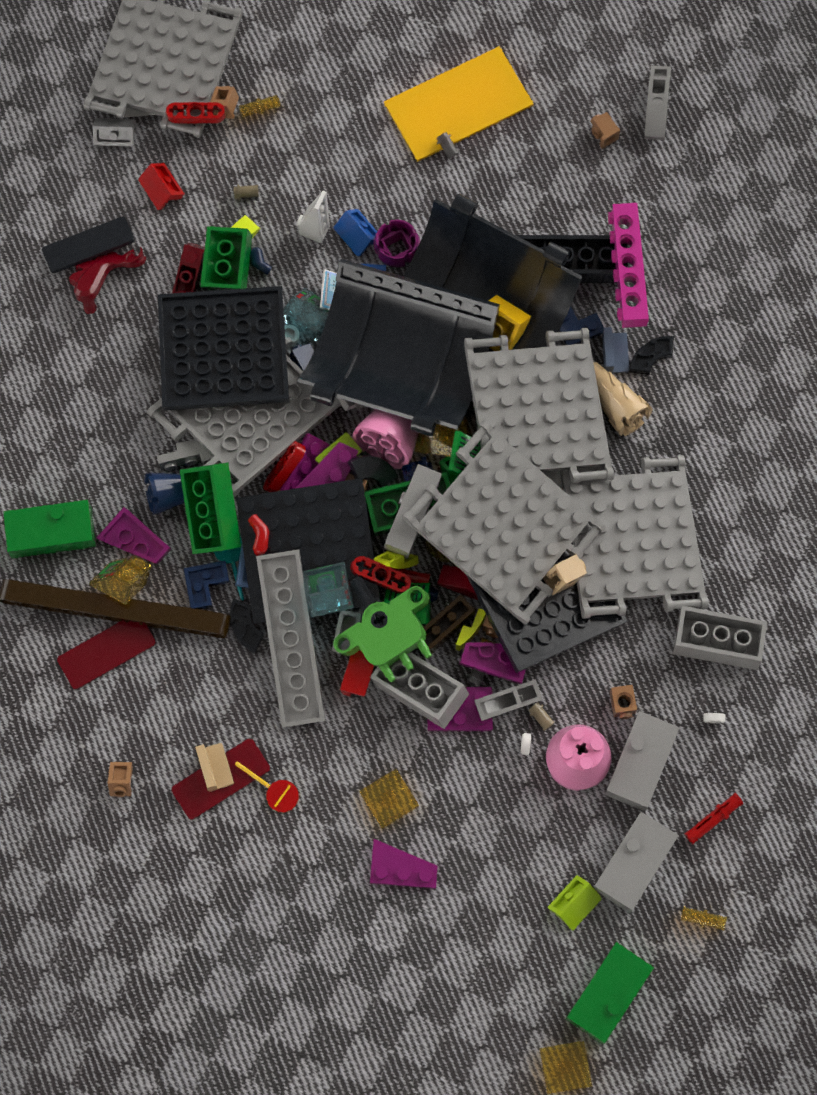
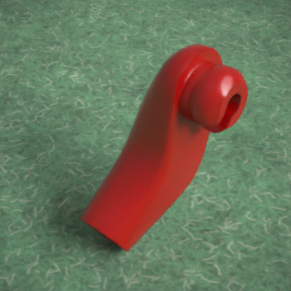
[248,514,269,556]

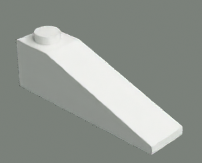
[297,191,330,243]

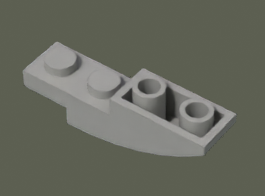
[645,66,671,140]
[157,440,213,471]

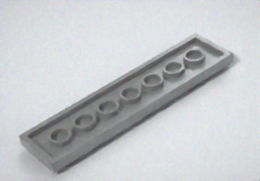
[256,549,326,727]

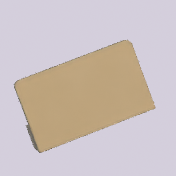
[195,743,234,792]

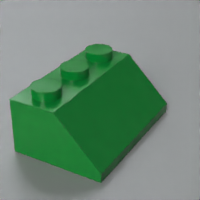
[201,226,252,291]

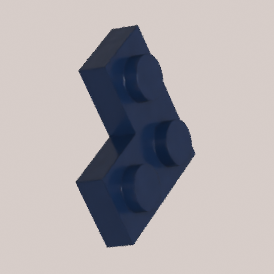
[559,307,604,345]
[184,560,230,609]

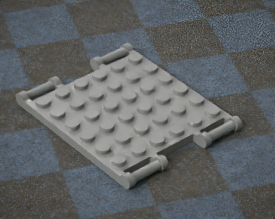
[83,0,243,138]
[464,328,614,484]
[147,337,341,497]
[402,421,606,625]
[560,455,709,619]

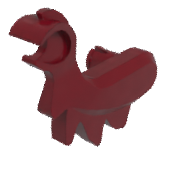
[69,246,147,314]

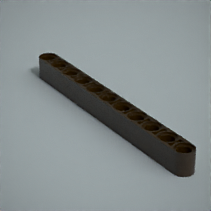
[0,579,231,638]

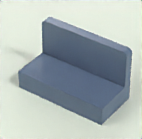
[602,327,629,373]

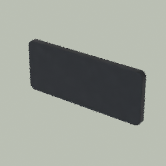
[42,217,135,274]

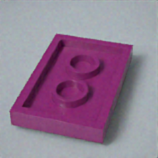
[428,687,493,731]

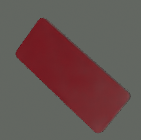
[57,620,156,690]
[171,738,270,820]

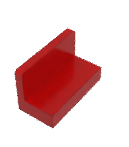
[138,163,185,210]
[340,651,375,697]

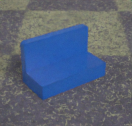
[334,208,377,256]

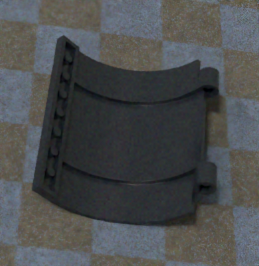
[403,193,582,352]
[297,259,500,437]

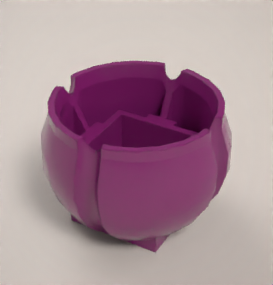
[374,220,420,268]

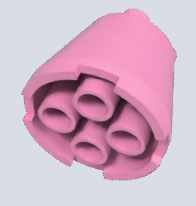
[352,409,418,469]
[546,725,612,791]

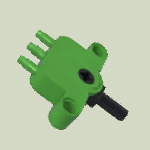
[334,576,432,682]

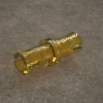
[239,94,281,118]
[681,906,727,931]

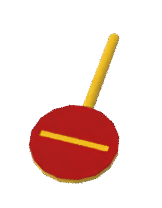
[235,762,299,812]

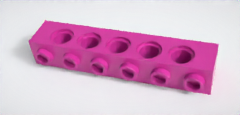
[608,203,649,328]

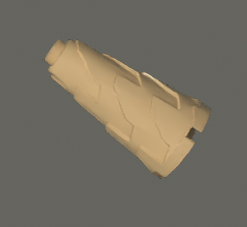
[593,362,652,436]

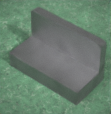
[93,118,136,147]

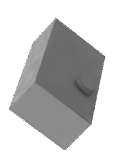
[384,464,442,559]
[672,606,767,670]
[370,652,469,729]
[605,711,680,811]
[593,812,679,913]

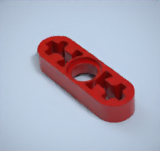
[166,102,225,124]
[263,441,306,492]
[351,556,411,594]

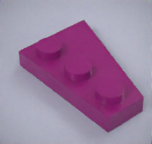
[279,433,330,491]
[294,442,359,489]
[96,507,171,565]
[459,642,526,684]
[370,839,438,889]

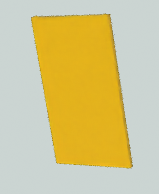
[384,46,534,162]

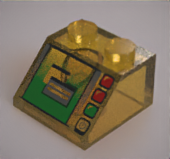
[89,556,152,605]

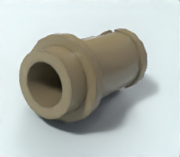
[234,184,259,201]
[528,702,555,731]

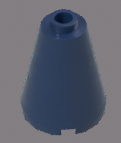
[144,473,185,515]

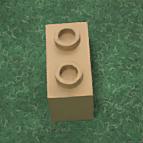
[543,554,587,595]

